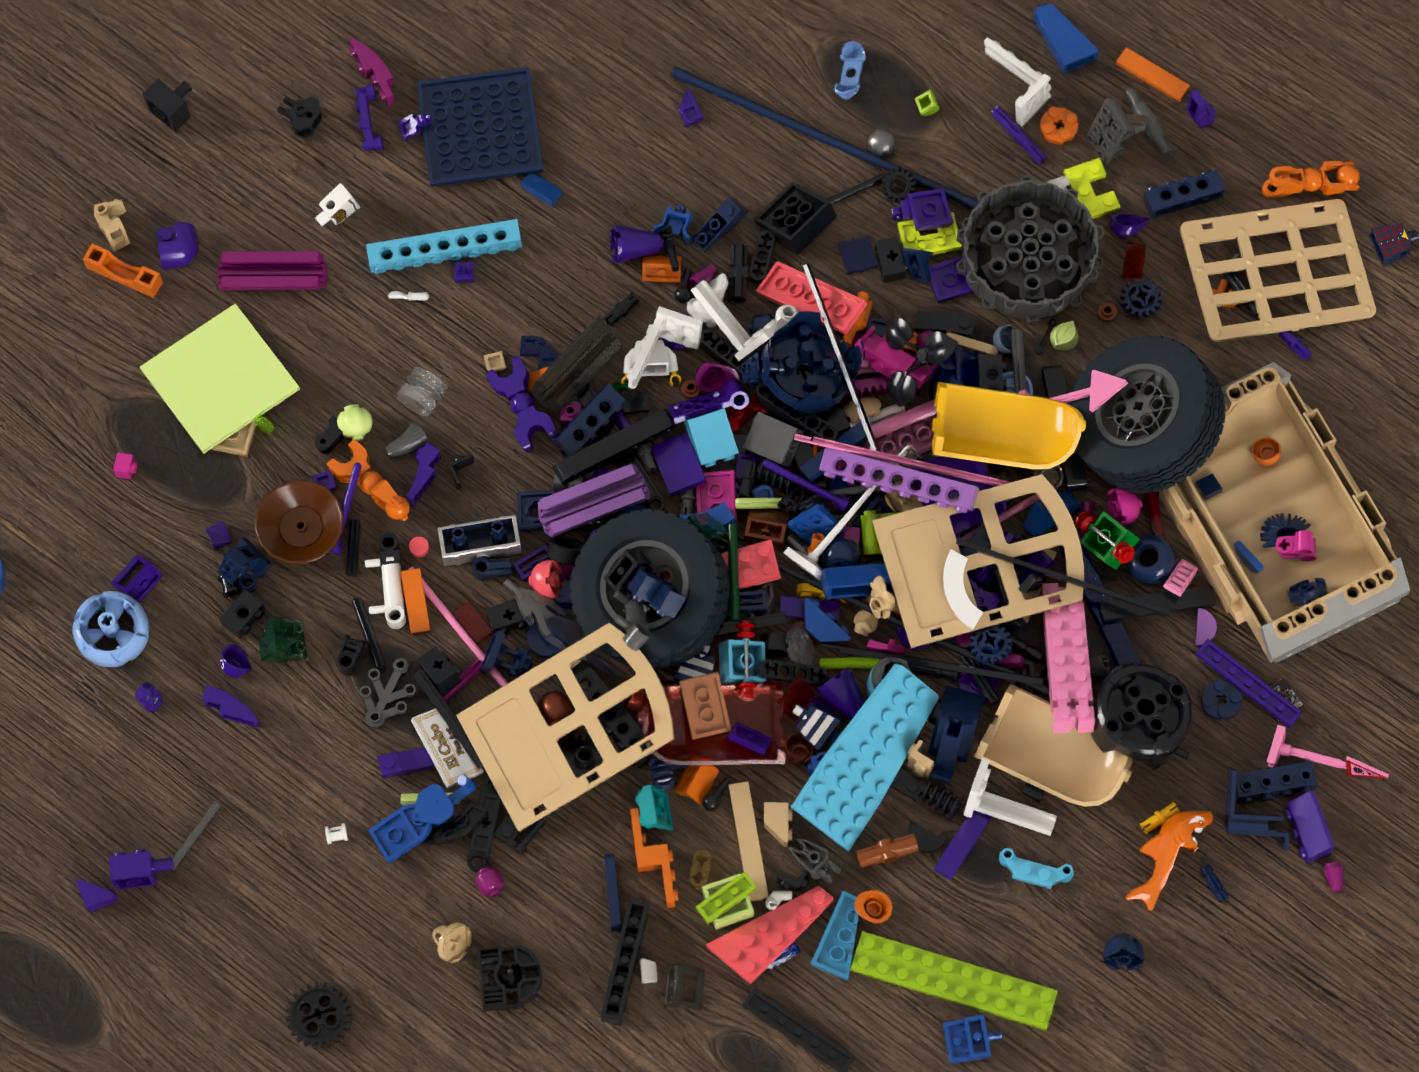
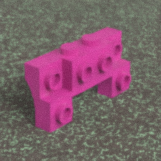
[854,326,938,389]

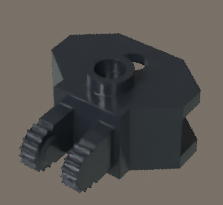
[277,97,322,138]

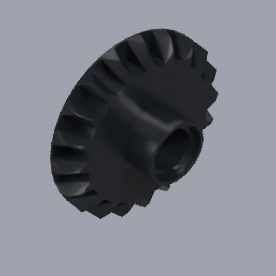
[560,735,603,783]

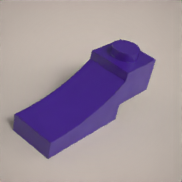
[1186,89,1216,129]
[406,442,441,507]
[377,747,435,779]

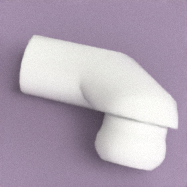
[765,891,792,910]

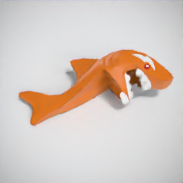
[1126,810,1213,911]

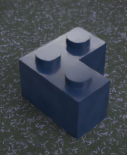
[628,568,686,618]

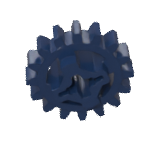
[1120,278,1163,319]
[969,624,1013,666]

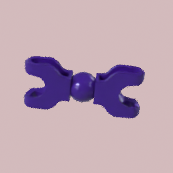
[486,355,559,453]

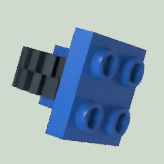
[788,495,844,545]

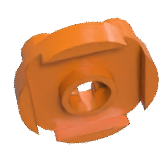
[1040,107,1078,145]

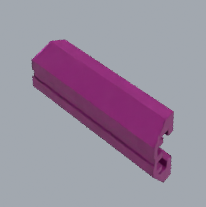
[217,251,327,290]

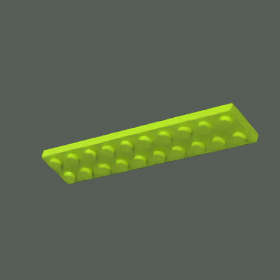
[850,931,1058,1031]

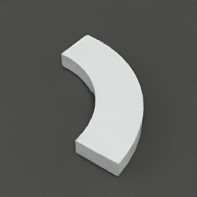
[943,549,983,630]

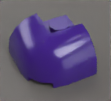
[156,222,198,270]

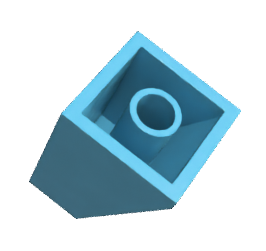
[683,408,739,468]

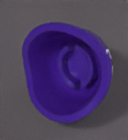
[220,644,252,678]

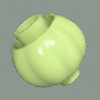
[337,404,373,441]

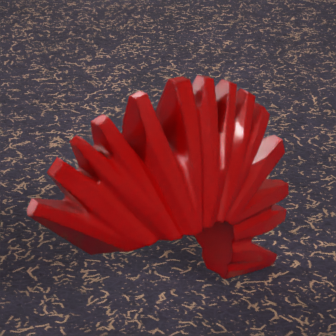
[726,395,769,432]

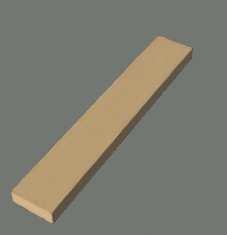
[729,782,769,902]

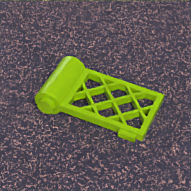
[860,510,901,555]

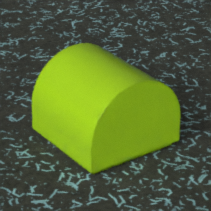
[914,90,940,116]

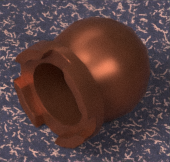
[537,690,579,738]

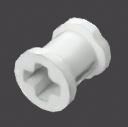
[325,823,348,845]

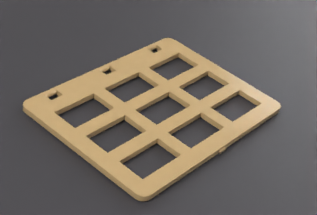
[1180,199,1376,342]

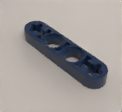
[604,854,621,932]

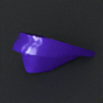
[1109,214,1149,239]

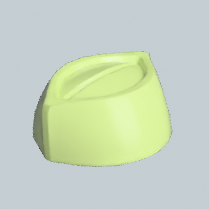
[1050,320,1079,351]

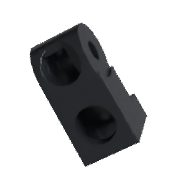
[315,415,345,454]

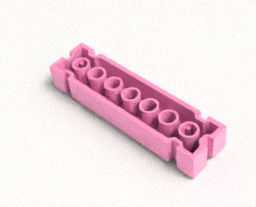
[1041,583,1095,734]

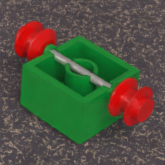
[1075,511,1140,570]

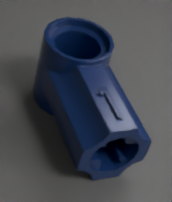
[472,557,511,581]

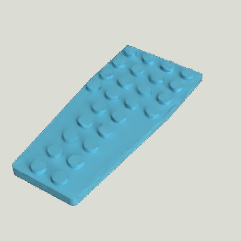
[791,664,939,851]

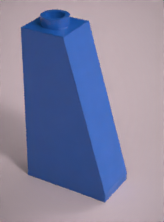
[1033,3,1099,74]

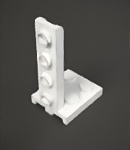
[984,37,1051,127]
[691,280,786,361]
[626,306,703,389]
[963,758,1057,836]

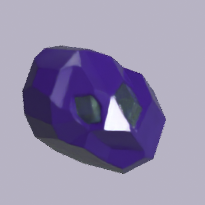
[135,682,162,711]

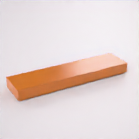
[1116,47,1190,102]

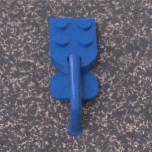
[368,774,477,864]

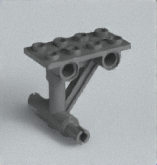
[1087,87,1173,165]

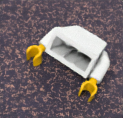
[621,335,681,387]

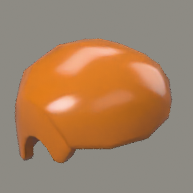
[1251,437,1281,466]

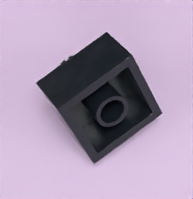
[143,78,192,133]

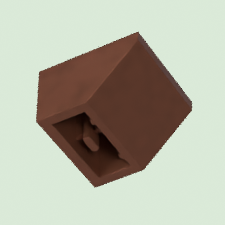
[744,509,790,551]

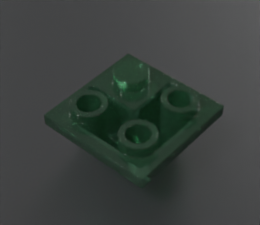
[259,616,307,663]

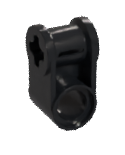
[337,635,366,676]

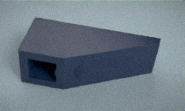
[691,197,749,252]

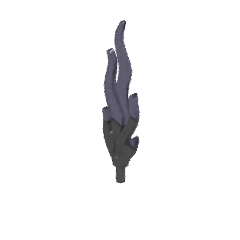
[503,579,617,682]

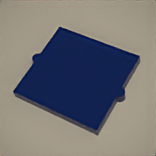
[838,236,878,274]

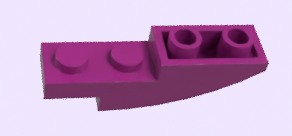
[349,38,395,106]

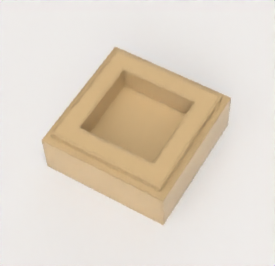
[483,351,507,373]

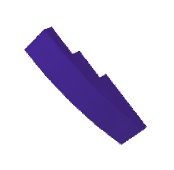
[934,810,992,880]

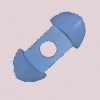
[834,41,866,100]

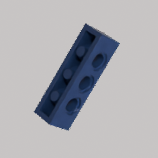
[1143,170,1225,219]
[553,384,625,456]

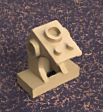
[94,199,130,252]

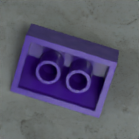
[1284,790,1335,864]

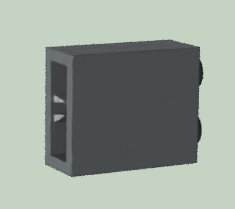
[743,412,804,468]

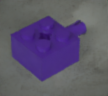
[109,849,174,890]

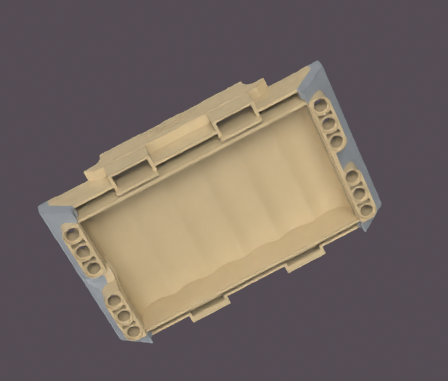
[1150,362,1410,664]

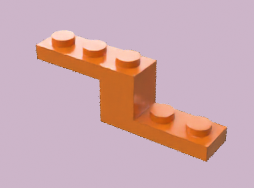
[630,808,678,908]

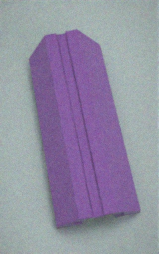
[538,464,650,537]

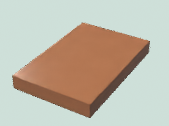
[679,672,731,740]

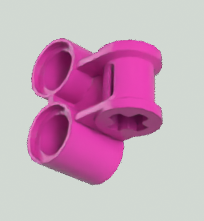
[1275,531,1317,561]

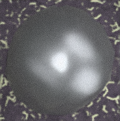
[868,128,897,157]
[1033,465,1064,490]

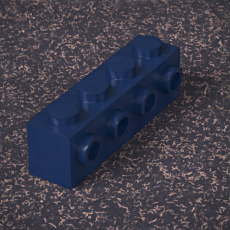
[1235,761,1317,804]

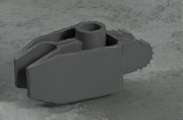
[789,839,841,883]

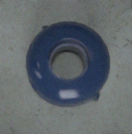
[1125,534,1177,586]

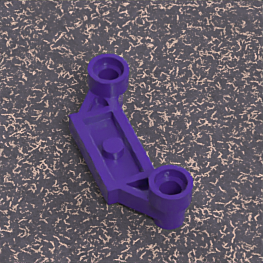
[355,84,384,151]

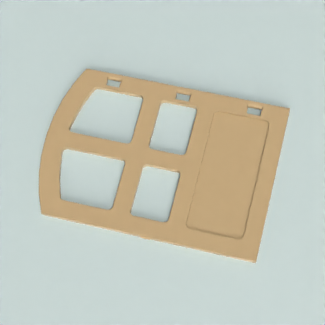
[872,474,1084,648]
[456,623,674,832]

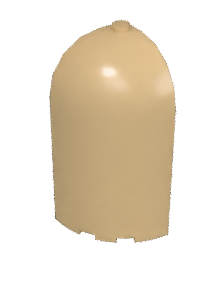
[974,684,1133,807]

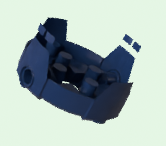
[759,311,865,414]

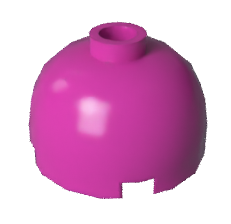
[1107,488,1142,526]

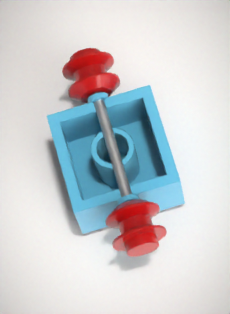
[719,620,766,701]

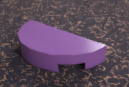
[1195,608,1217,647]

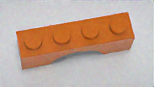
[83,244,163,298]

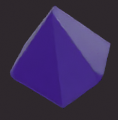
[205,521,232,550]

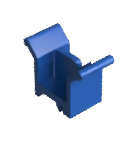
[653,205,693,246]

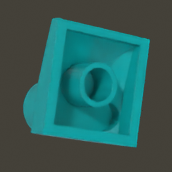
[636,785,674,831]

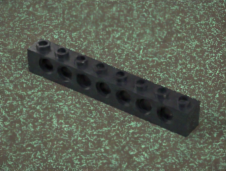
[977,354,1011,511]

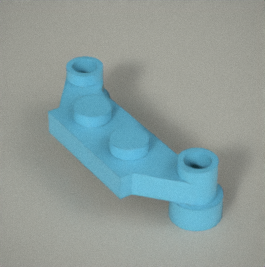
[998,848,1074,889]

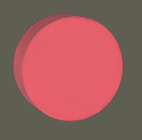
[409,537,429,557]

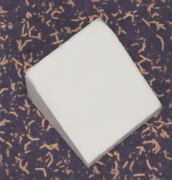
[640,959,658,983]

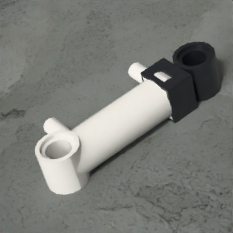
[365,532,406,629]

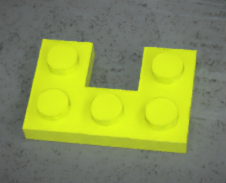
[1064,158,1120,219]
[897,212,962,255]

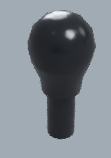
[674,269,692,304]
[702,777,731,811]

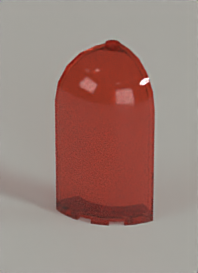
[638,682,786,766]

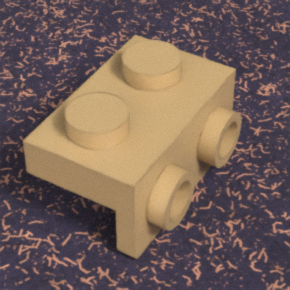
[907,740,934,779]

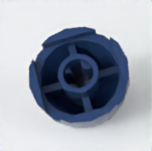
[822,537,862,568]
[1103,933,1144,970]

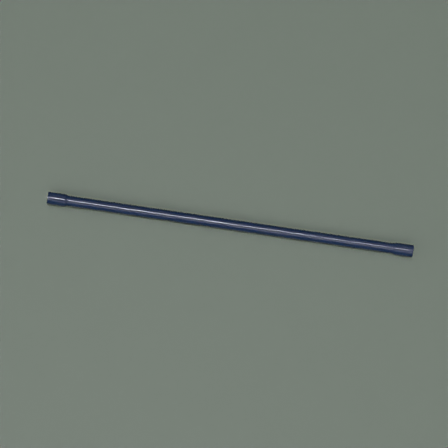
[671,67,979,210]

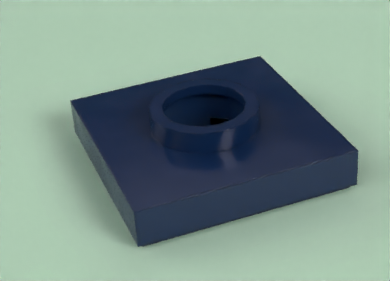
[517,490,557,531]

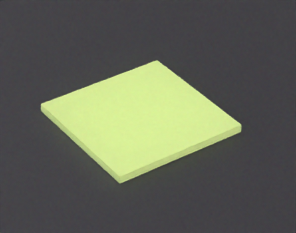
[140,303,300,454]

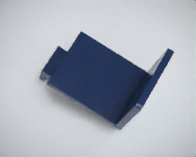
[928,686,985,782]
[1226,768,1289,851]

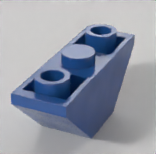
[1023,492,1082,537]
[803,598,851,643]

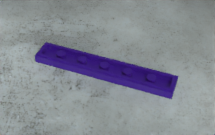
[1195,639,1303,729]

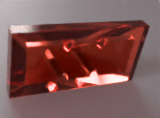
[1122,242,1146,281]

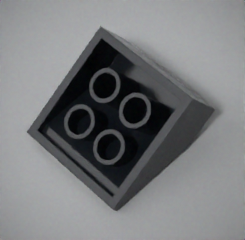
[754,182,837,255]

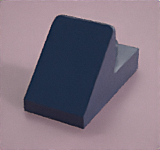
[902,248,933,282]

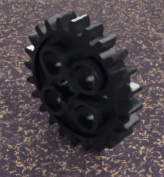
[286,982,353,1049]

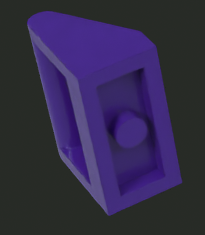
[110,555,163,602]

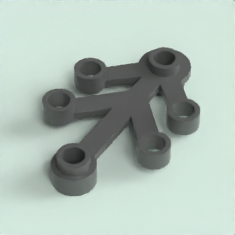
[359,658,416,728]

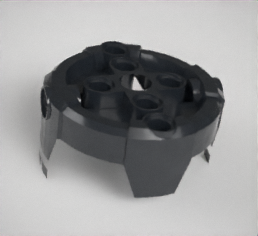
[1091,663,1192,771]

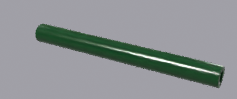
[727,524,740,622]

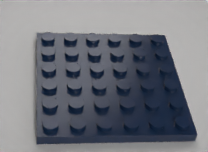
[417,67,544,187]

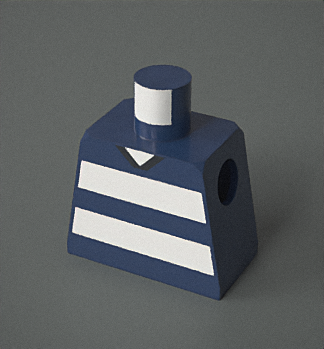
[674,645,716,684]
[792,703,843,750]

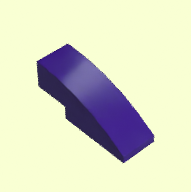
[202,685,260,728]

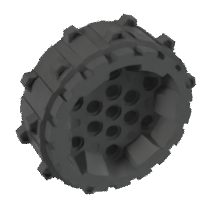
[956,176,1104,325]

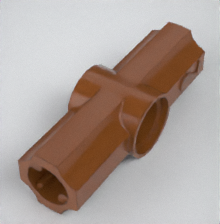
[856,833,919,869]

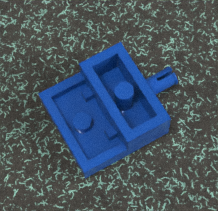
[943,1015,1002,1064]

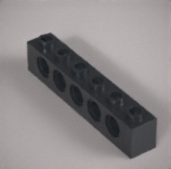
[572,659,659,769]
[600,899,650,1026]

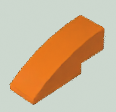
[401,568,431,634]

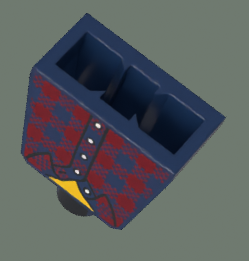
[1369,223,1419,267]

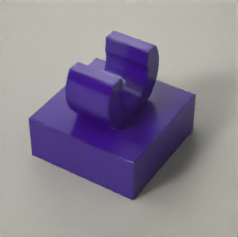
[891,200,911,222]
[454,262,474,283]

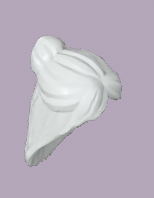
[687,273,728,328]

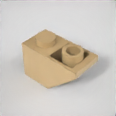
[764,802,792,847]

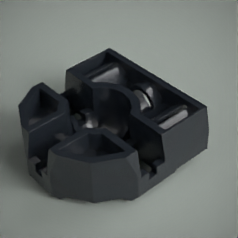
[477,945,542,1012]

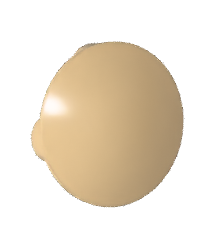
[843,397,881,422]

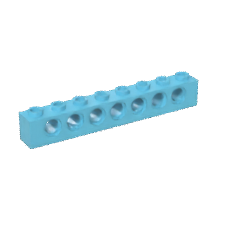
[366,219,522,273]

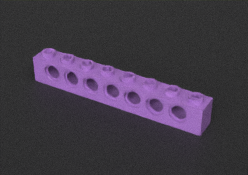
[819,447,979,513]

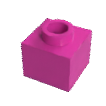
[113,452,137,479]

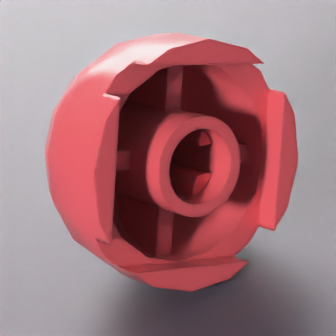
[528,560,564,599]

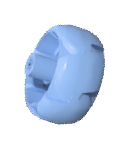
[72,591,150,667]

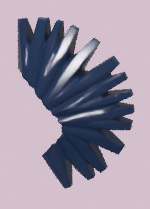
[1260,513,1311,548]

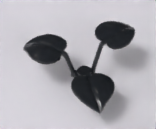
[885,317,958,407]

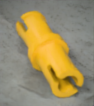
[1140,802,1180,835]

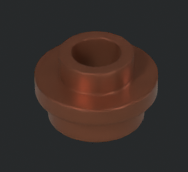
[1098,303,1117,321]
[681,379,701,398]

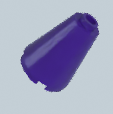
[610,225,664,263]
[817,667,865,721]

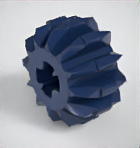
[649,755,674,790]

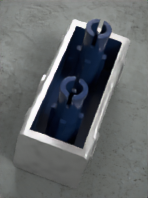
[438,515,522,566]

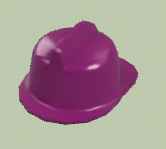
[695,362,739,392]

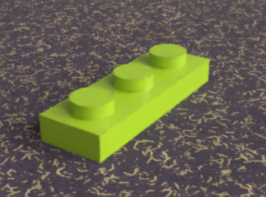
[696,872,757,924]

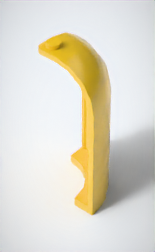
[932,382,1086,469]

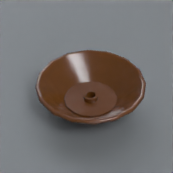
[254,480,344,565]

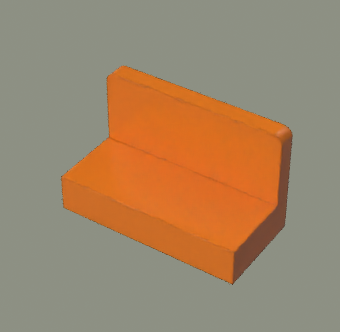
[642,255,682,283]
[674,756,719,804]

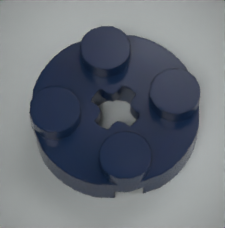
[1287,578,1328,606]
[1201,679,1242,720]

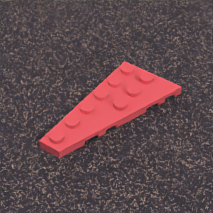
[706,886,834,984]

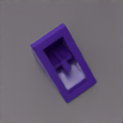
[76,879,117,912]

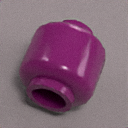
[475,866,505,898]

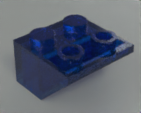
[939,348,979,388]

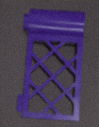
[668,379,749,424]

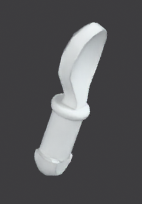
[388,291,429,301]

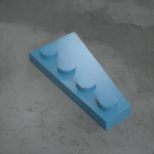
[811,891,859,981]

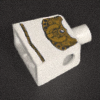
[315,183,360,226]

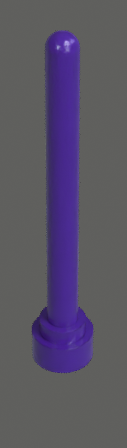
[763,459,850,512]
[330,462,361,555]

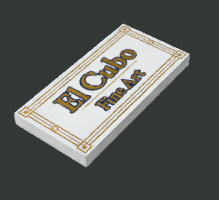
[411,708,483,788]

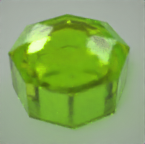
[255,416,274,434]

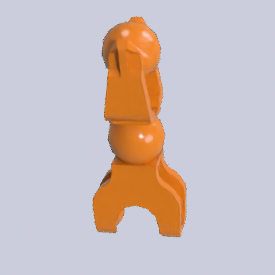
[1262,161,1360,199]
[326,439,410,521]

